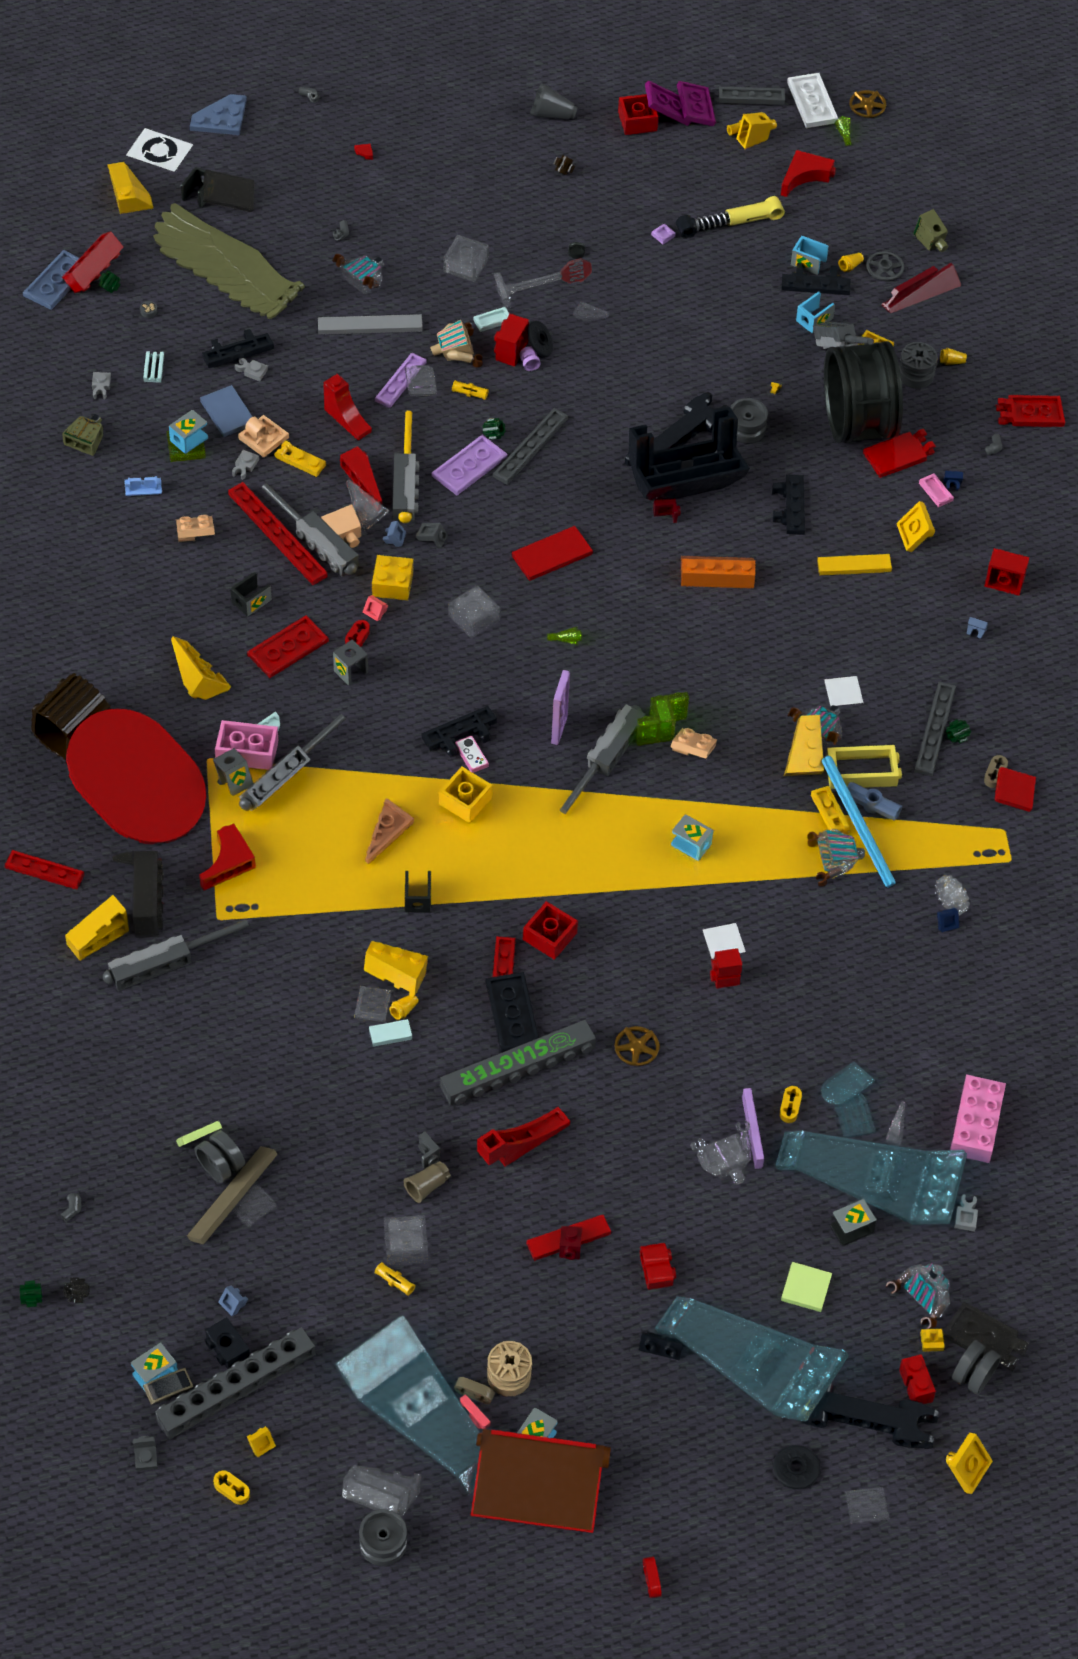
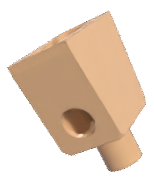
[321,504,361,548]

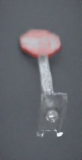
[494,258,592,309]

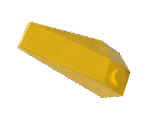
[108,162,153,214]

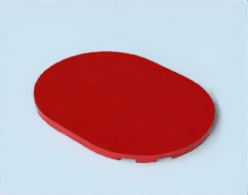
[66,709,206,844]

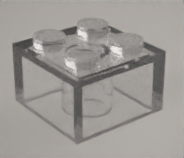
[444,235,489,282]
[448,585,500,639]
[384,1215,428,1266]

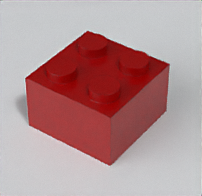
[618,94,658,135]
[494,314,529,367]
[984,548,1030,596]
[523,901,578,960]

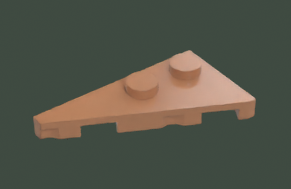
[365,798,414,864]

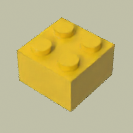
[372,555,413,600]
[439,766,493,823]

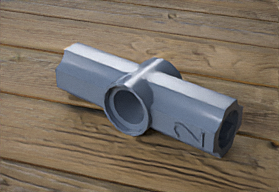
[847,782,902,821]

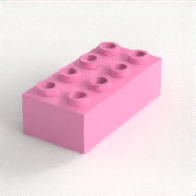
[950,1075,1006,1163]

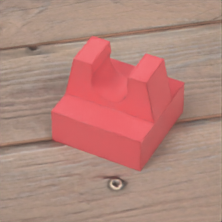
[363,595,388,621]

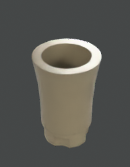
[404,1161,451,1203]

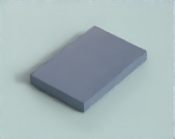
[200,385,252,437]

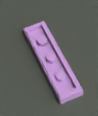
[375,353,426,408]
[742,1088,764,1169]

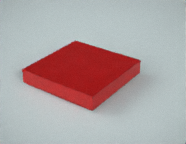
[995,767,1036,812]

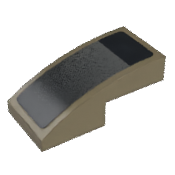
[143,1368,193,1405]

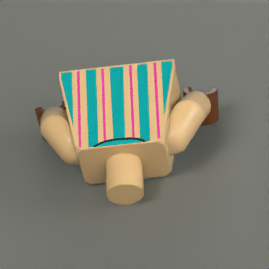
[430,320,483,368]

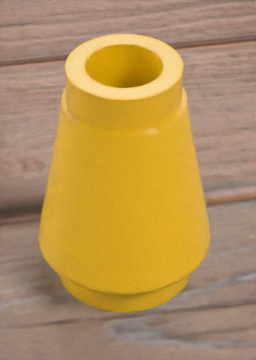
[838,253,864,272]
[940,348,967,365]
[389,995,419,1020]

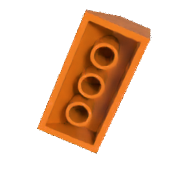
[681,556,755,588]

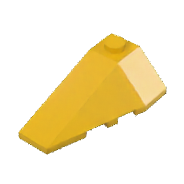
[171,636,231,700]

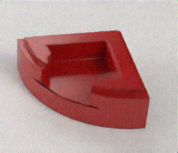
[354,144,373,160]

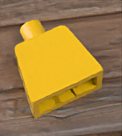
[736,112,777,149]

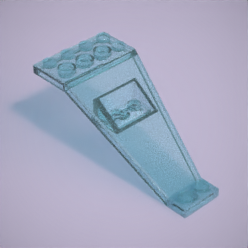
[775,1131,967,1225]
[655,1296,849,1422]
[334,1315,480,1494]

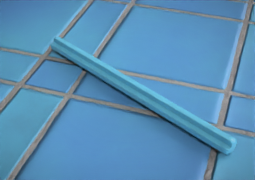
[822,756,896,887]

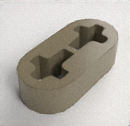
[984,755,1008,788]
[454,1377,495,1404]

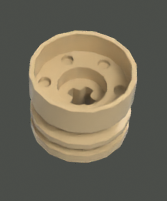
[487,1341,532,1397]

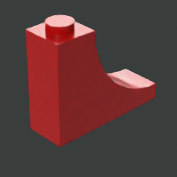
[781,150,836,197]
[323,374,372,441]
[199,823,256,891]

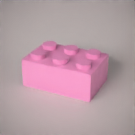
[215,720,278,770]

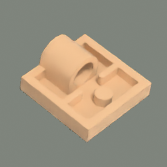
[238,415,289,457]
[176,515,215,542]
[671,728,717,759]

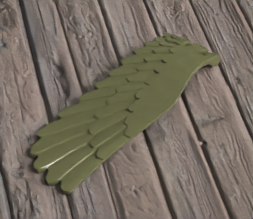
[153,203,305,319]

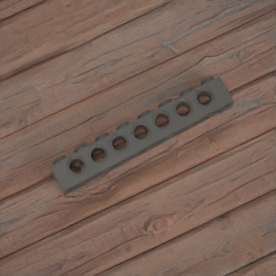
[155,1327,316,1440]

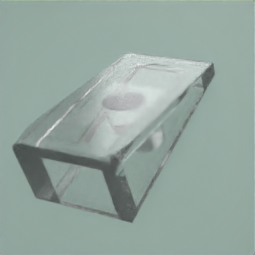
[886,1101,905,1148]

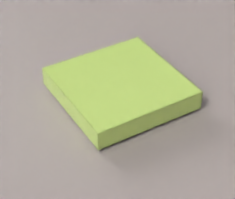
[176,1121,222,1147]
[781,1262,832,1312]

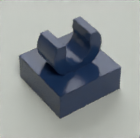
[943,471,963,491]
[937,908,960,932]

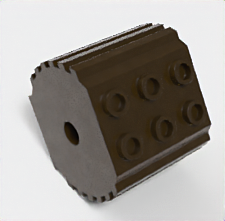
[31,673,111,760]

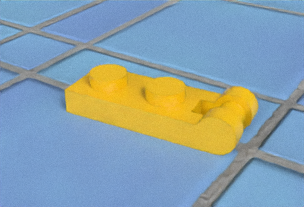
[274,441,326,477]
[811,786,850,835]

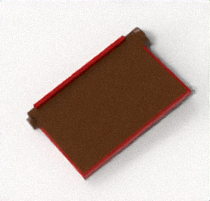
[471,1429,611,1533]

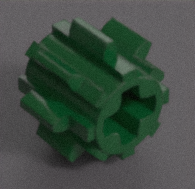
[98,270,121,293]
[482,418,506,440]
[946,720,971,743]
[20,1280,42,1307]

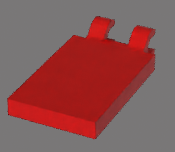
[996,395,1065,427]
[863,429,936,478]

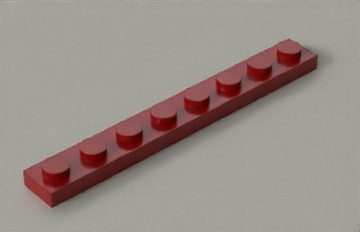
[228,482,328,585]

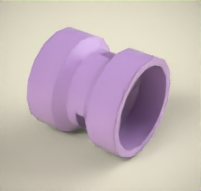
[519,346,541,371]

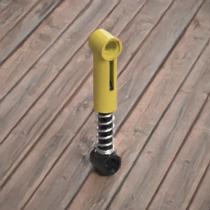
[676,196,785,239]

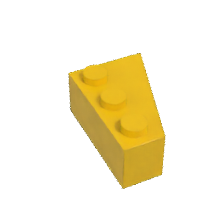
[784,715,824,776]
[65,895,129,961]
[364,941,428,997]

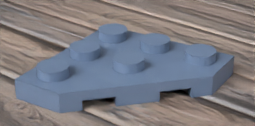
[190,94,247,135]

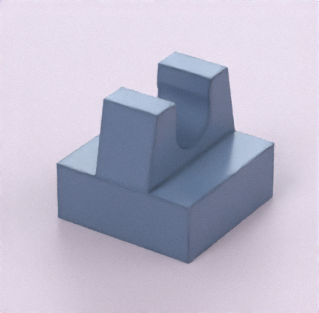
[383,521,406,547]
[967,617,988,639]
[218,1285,248,1316]

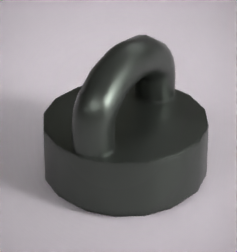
[568,242,585,259]

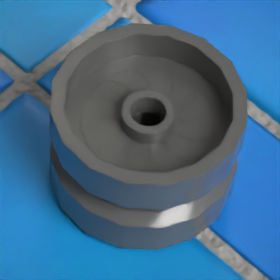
[730,398,768,444]
[194,1130,245,1183]
[952,1340,1002,1395]
[359,1509,407,1566]

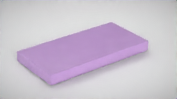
[432,435,507,496]
[551,670,570,745]

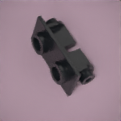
[639,1331,684,1360]

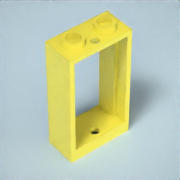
[826,745,902,789]

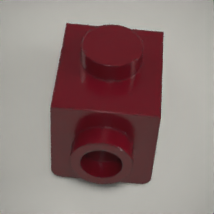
[653,498,681,523]
[559,1226,582,1260]

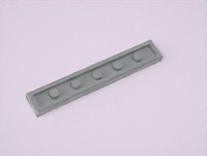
[318,314,422,334]

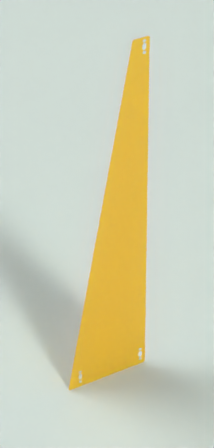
[207,758,1012,920]

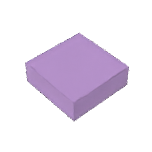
[652,224,676,244]

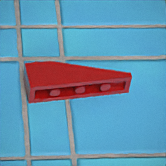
[340,446,382,512]

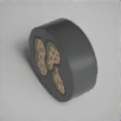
[140,301,158,318]

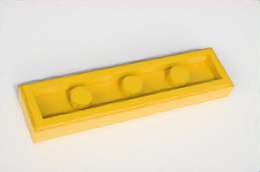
[817,554,892,575]

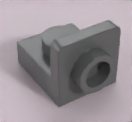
[416,523,448,548]
[418,1132,440,1168]
[133,1436,158,1471]

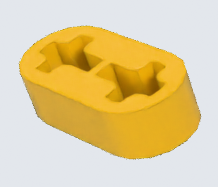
[780,1086,802,1123]
[213,1471,250,1505]

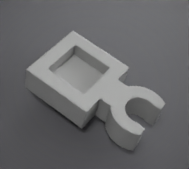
[235,358,268,381]
[92,372,111,399]
[232,450,259,480]
[954,1194,978,1231]

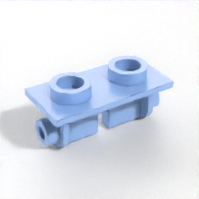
[125,476,162,496]

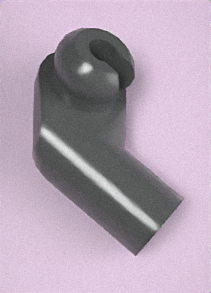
[299,86,320,103]
[332,220,349,241]
[60,1193,82,1223]

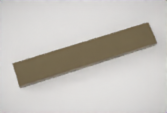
[187,1146,277,1244]

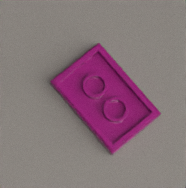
[645,80,691,126]
[677,81,716,126]

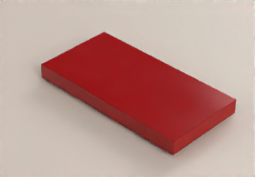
[512,526,593,581]
[247,615,329,678]

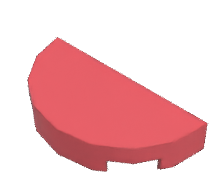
[460,1395,491,1429]

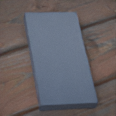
[23,250,79,310]

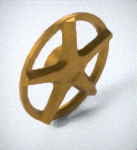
[849,90,886,118]
[615,1026,659,1066]

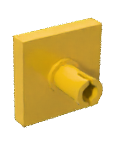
[896,501,935,552]
[946,1432,993,1494]

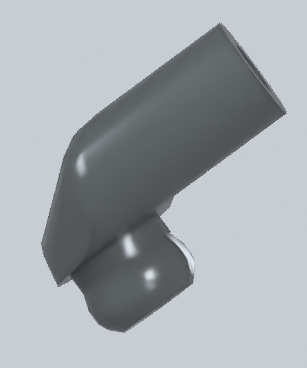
[985,434,1002,455]

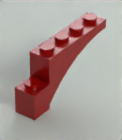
[477,1107,570,1167]

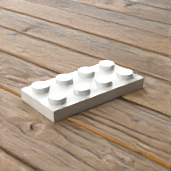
[787,73,838,128]

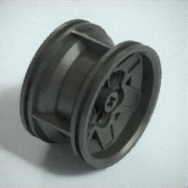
[824,341,903,443]

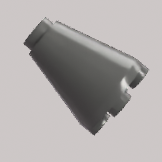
[530,83,578,120]

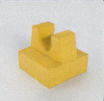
[920,1329,945,1352]
[246,1426,276,1457]

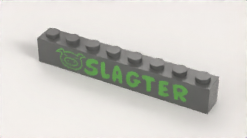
[440,1020,596,1106]

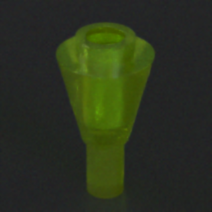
[835,116,851,146]
[547,626,582,645]

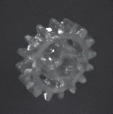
[934,875,970,916]

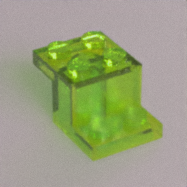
[636,692,689,746]

